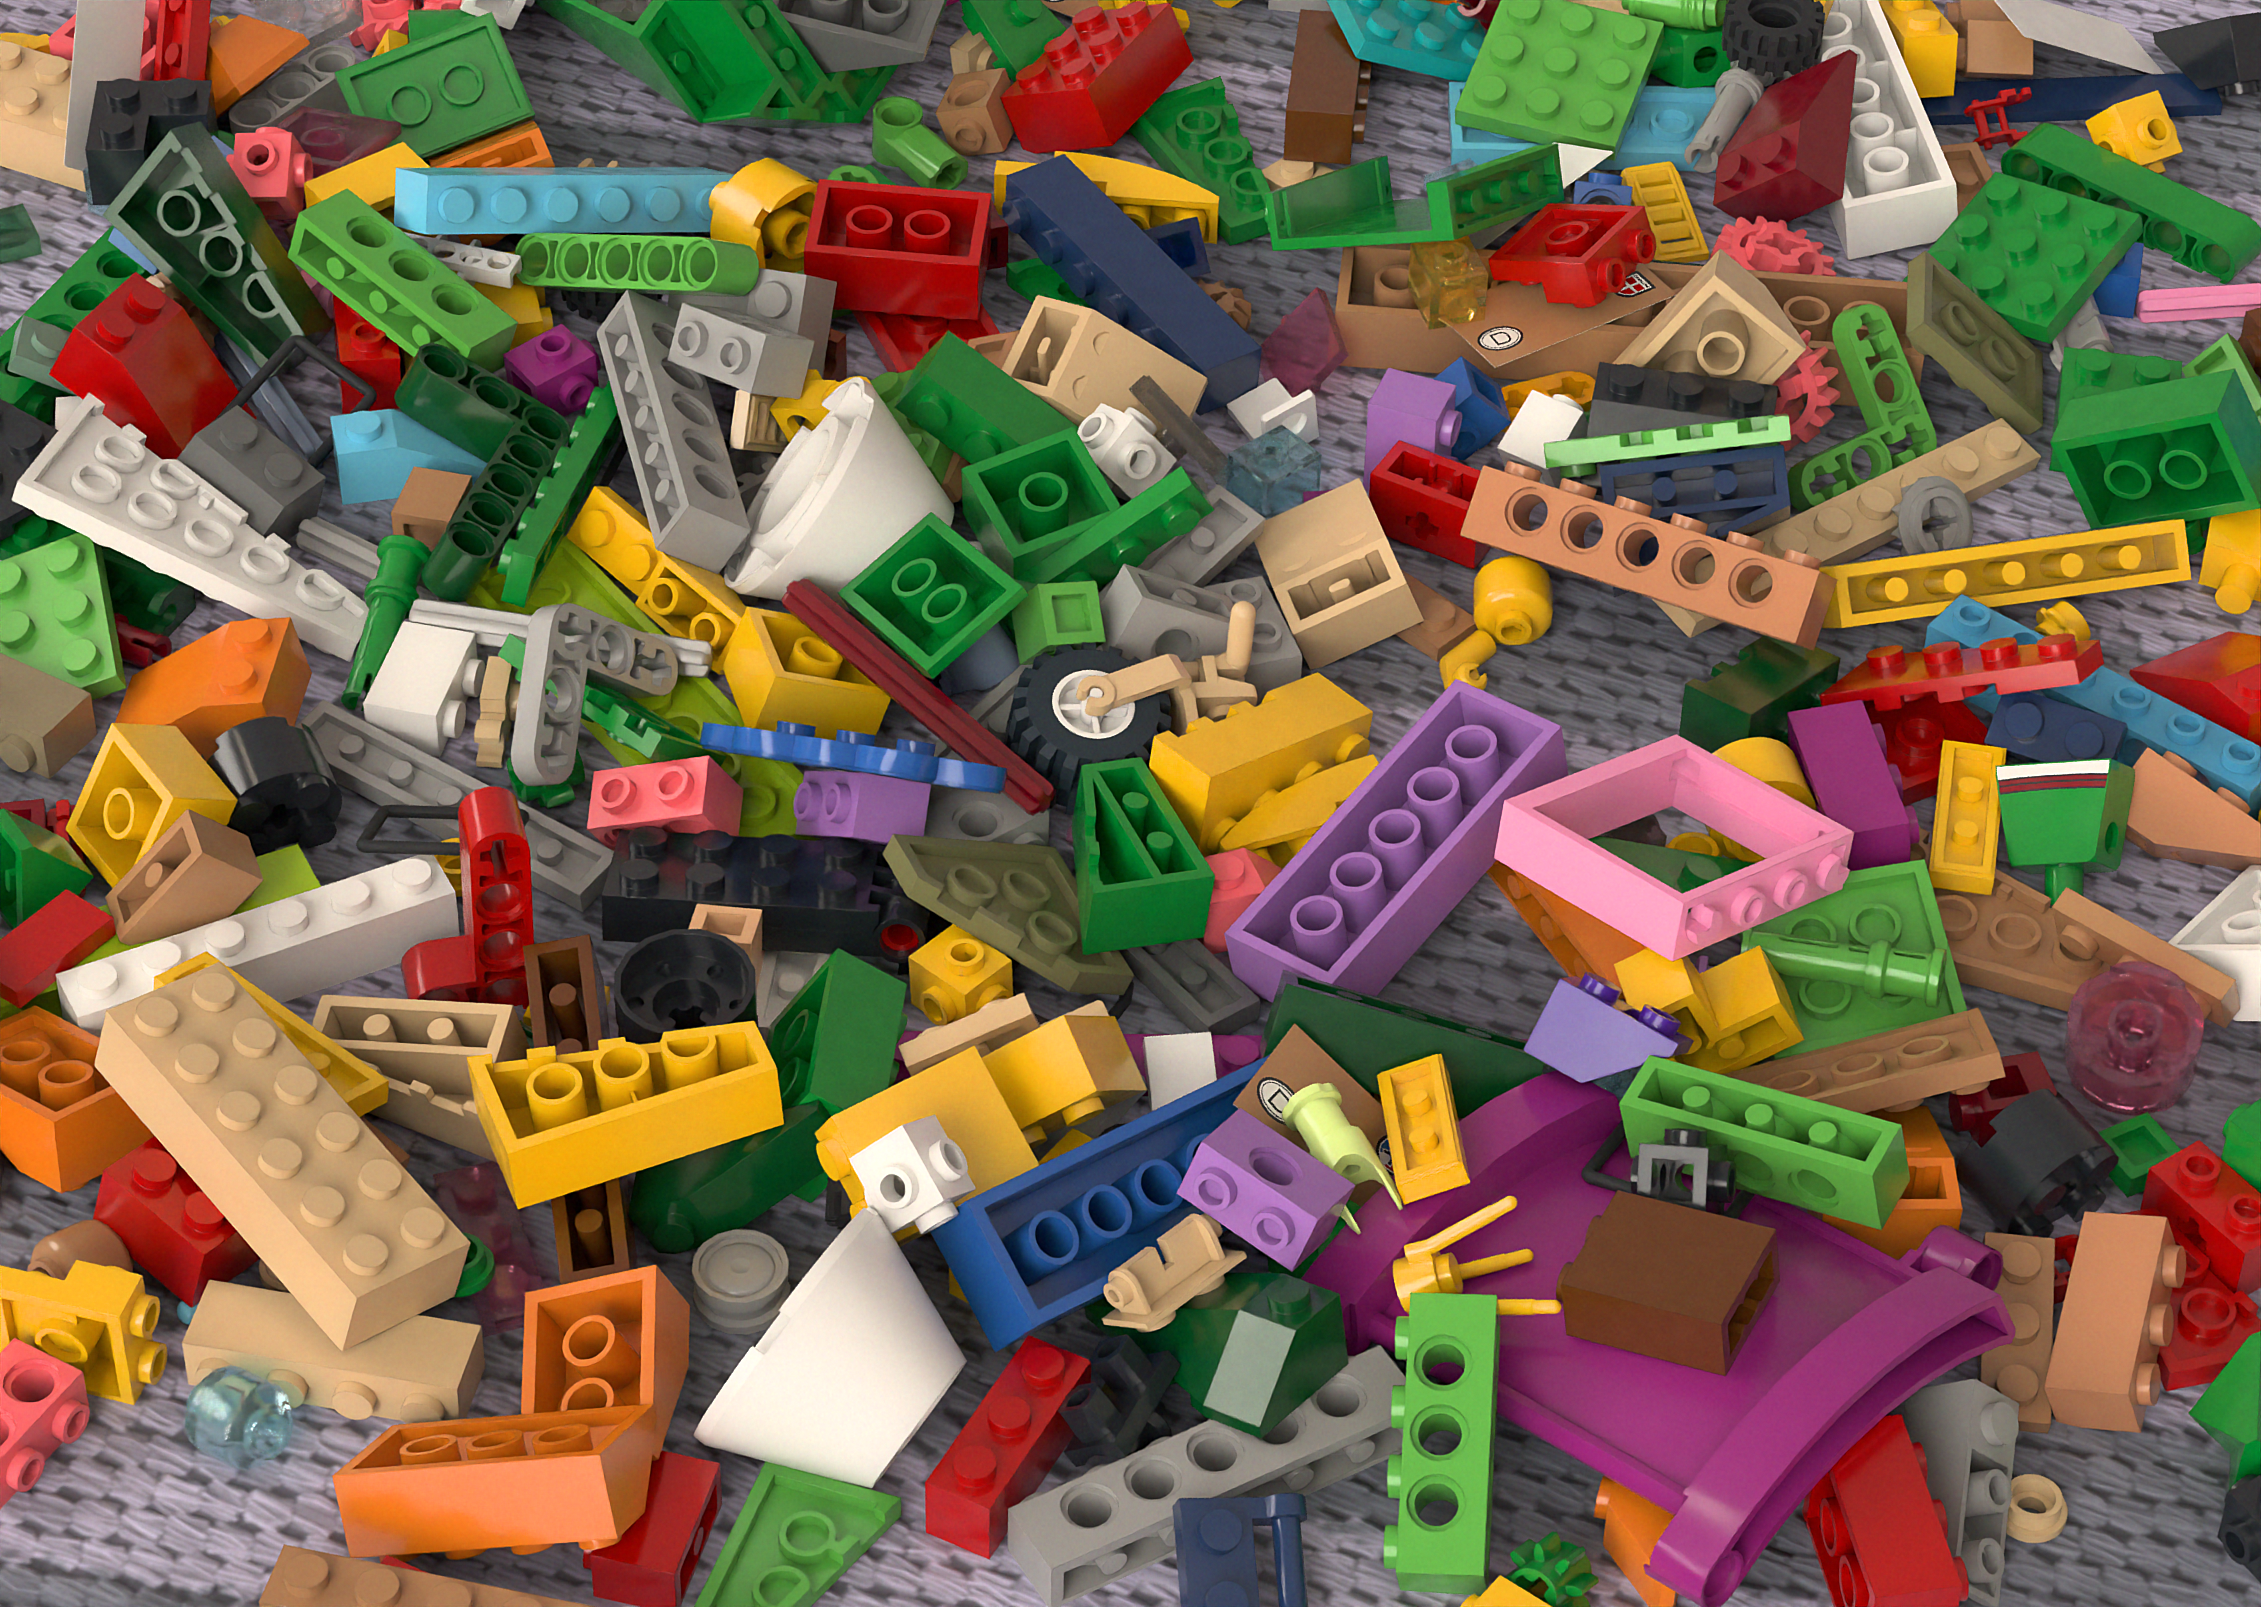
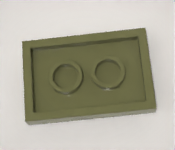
[1906,250,2043,435]

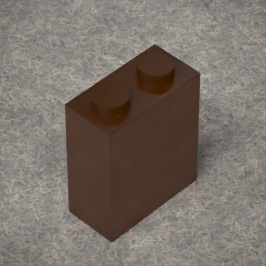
[1556,1190,1780,1376]

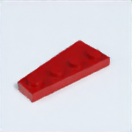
[1819,633,2104,712]

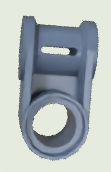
[921,622,1020,697]

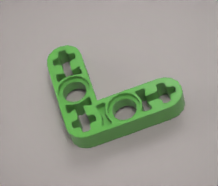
[1787,304,1937,512]

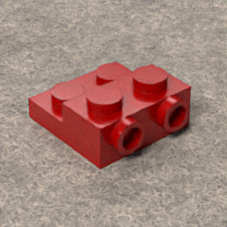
[1488,203,1656,308]

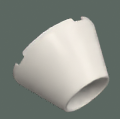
[724,377,954,613]
[693,1206,967,1489]

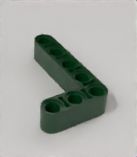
[394,343,572,603]

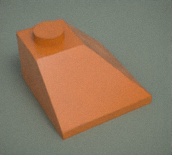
[205,14,310,119]

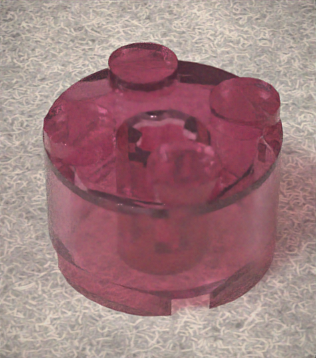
[2064,961,2204,1116]

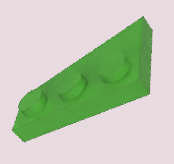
[694,1461,902,1607]

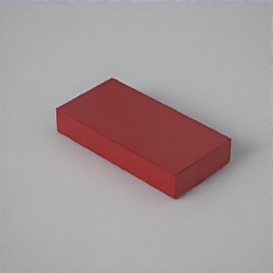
[0,889,116,1009]

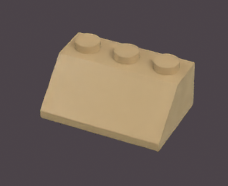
[1612,249,1806,385]

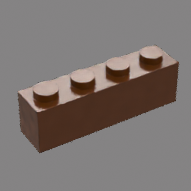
[1283,9,1373,165]

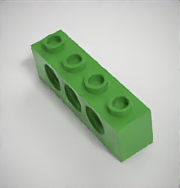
[287,188,518,373]
[1619,1055,1910,1230]
[1384,1292,1501,1596]

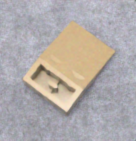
[1001,295,1208,457]
[1254,478,1424,670]

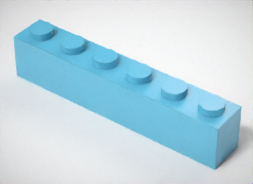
[394,167,735,235]

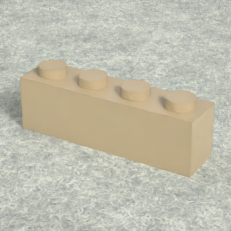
[182,1280,485,1424]

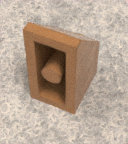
[105,809,264,946]

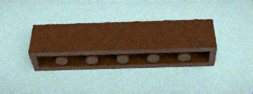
[523,934,638,1285]

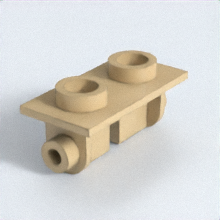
[1102,1213,1247,1332]

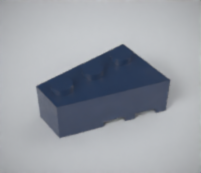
[1599,445,1791,597]

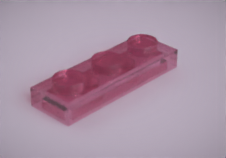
[433,1161,545,1337]

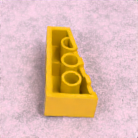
[1149,672,1373,857]

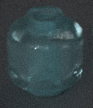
[185,1365,293,1470]

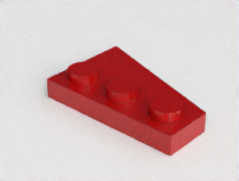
[2121,1207,2261,1391]

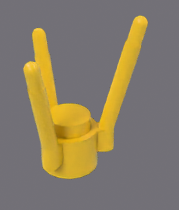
[1393,1196,1562,1315]

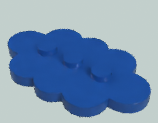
[699,721,1008,794]

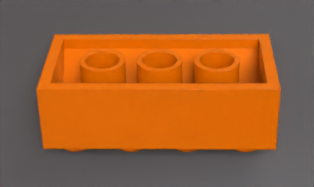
[332,1403,657,1563]

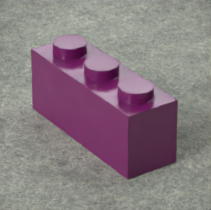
[1787,700,1920,872]

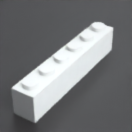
[55,854,460,1038]

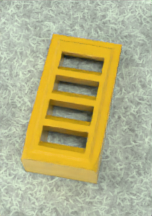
[1621,161,1709,264]

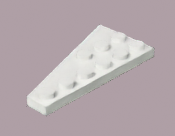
[12,392,369,662]

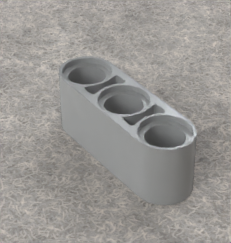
[228,45,356,145]

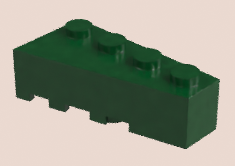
[103,121,334,378]

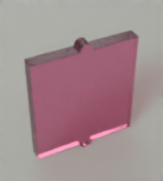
[1260,287,1349,398]

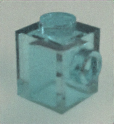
[1226,424,1322,520]

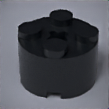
[201,716,342,857]
[1956,1089,2119,1238]

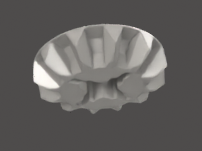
[1891,476,1974,555]

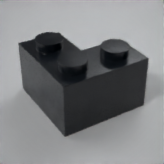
[85,78,219,205]

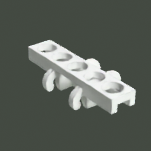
[404,232,522,289]

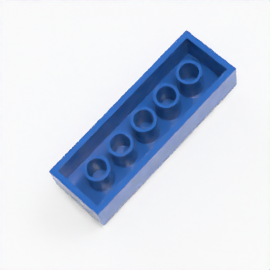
[930,1055,1270,1353]

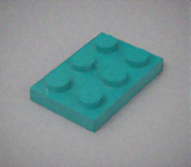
[1327,0,1486,82]

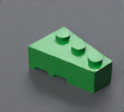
[1071,757,1215,955]

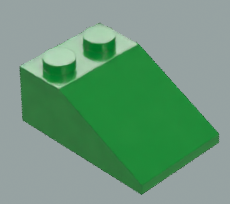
[838,512,1029,679]

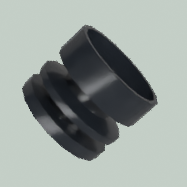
[614,929,759,1045]

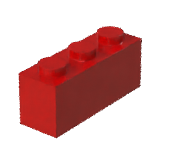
[925,1335,1091,1559]

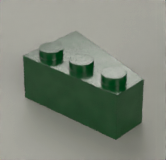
[1679,635,1841,754]

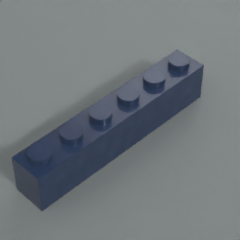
[1002,154,1262,416]

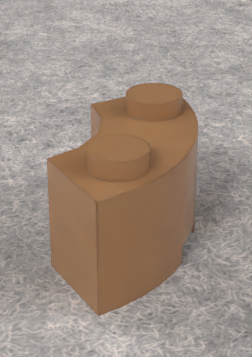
[1944,0,2034,80]

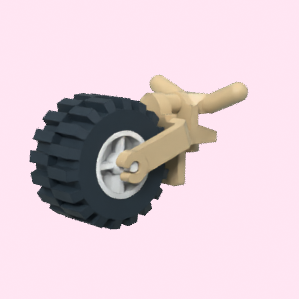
[1004,601,1258,815]

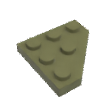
[883,834,1134,995]

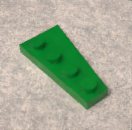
[960,0,1067,82]

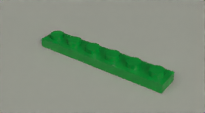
[497,381,623,608]

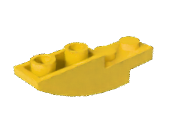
[994,151,1219,245]
[566,486,746,675]
[1219,754,1379,869]

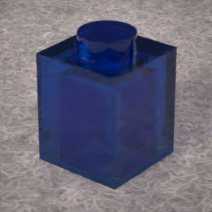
[1141,216,1211,278]

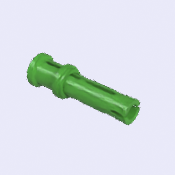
[1740,928,1947,1008]

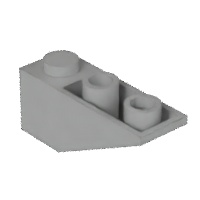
[1904,1378,2019,1607]

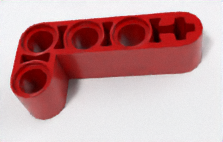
[400,787,534,1009]

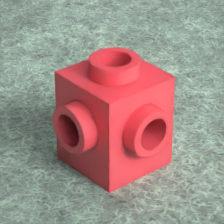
[226,127,313,220]

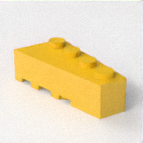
[467,1021,784,1209]

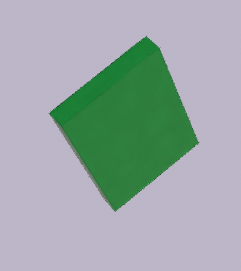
[335,12,535,161]

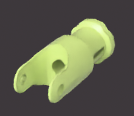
[1282,1083,1403,1235]

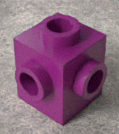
[503,323,601,417]

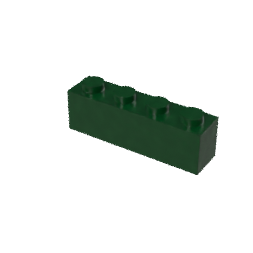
[1260,970,1545,1118]

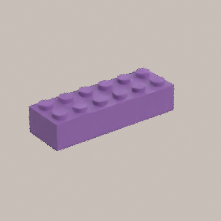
[1224,679,1569,1003]

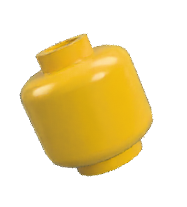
[1473,555,1553,645]

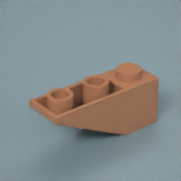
[2125,747,2261,871]

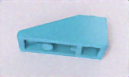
[330,409,488,505]

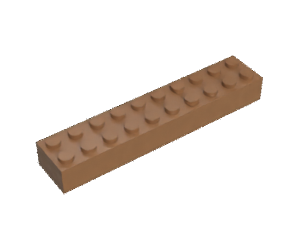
[1332,243,1924,407]

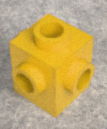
[2085,90,2183,175]
[908,924,1013,1026]

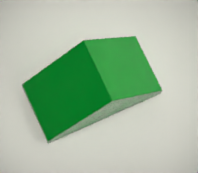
[0,808,94,930]

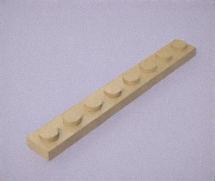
[1652,418,2041,638]

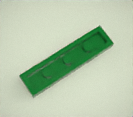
[999,466,1215,645]

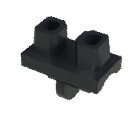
[1058,1334,1181,1467]

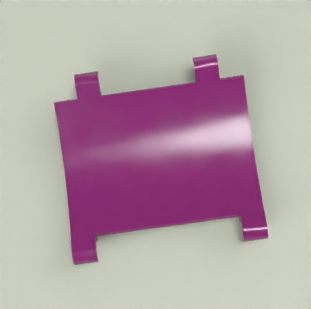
[1301,1070,2016,1607]

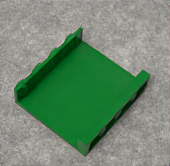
[1265,144,1565,251]

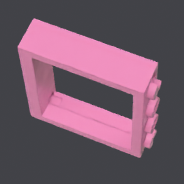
[1494,734,1854,961]

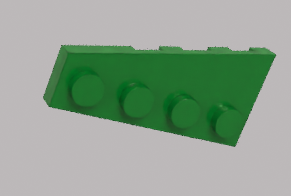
[1128,76,1271,246]
[498,633,727,767]

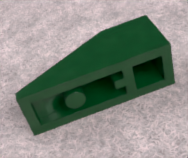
[629,1100,831,1254]

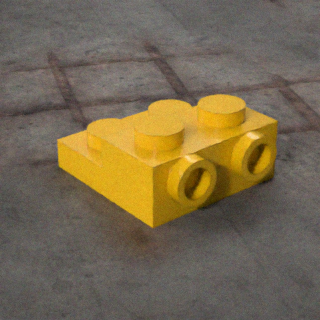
[0,1260,168,1405]

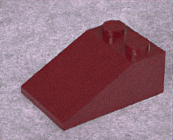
[1713,49,1858,224]

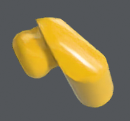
[1439,630,1496,690]

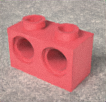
[587,756,744,851]
[0,1338,90,1509]

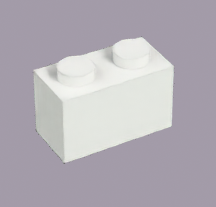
[363,621,485,757]

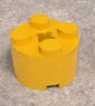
[709,158,818,273]

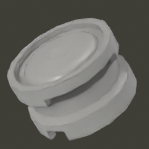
[692,1229,790,1335]

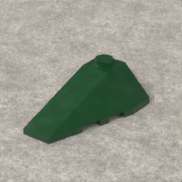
[1084,1272,1349,1439]

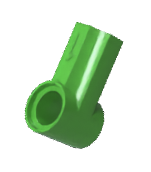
[872,96,968,190]

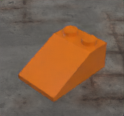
[115,617,312,762]
[0,1005,154,1194]
[521,1265,690,1461]

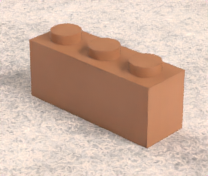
[2044,1212,2186,1433]

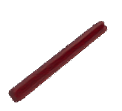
[781,578,1056,816]

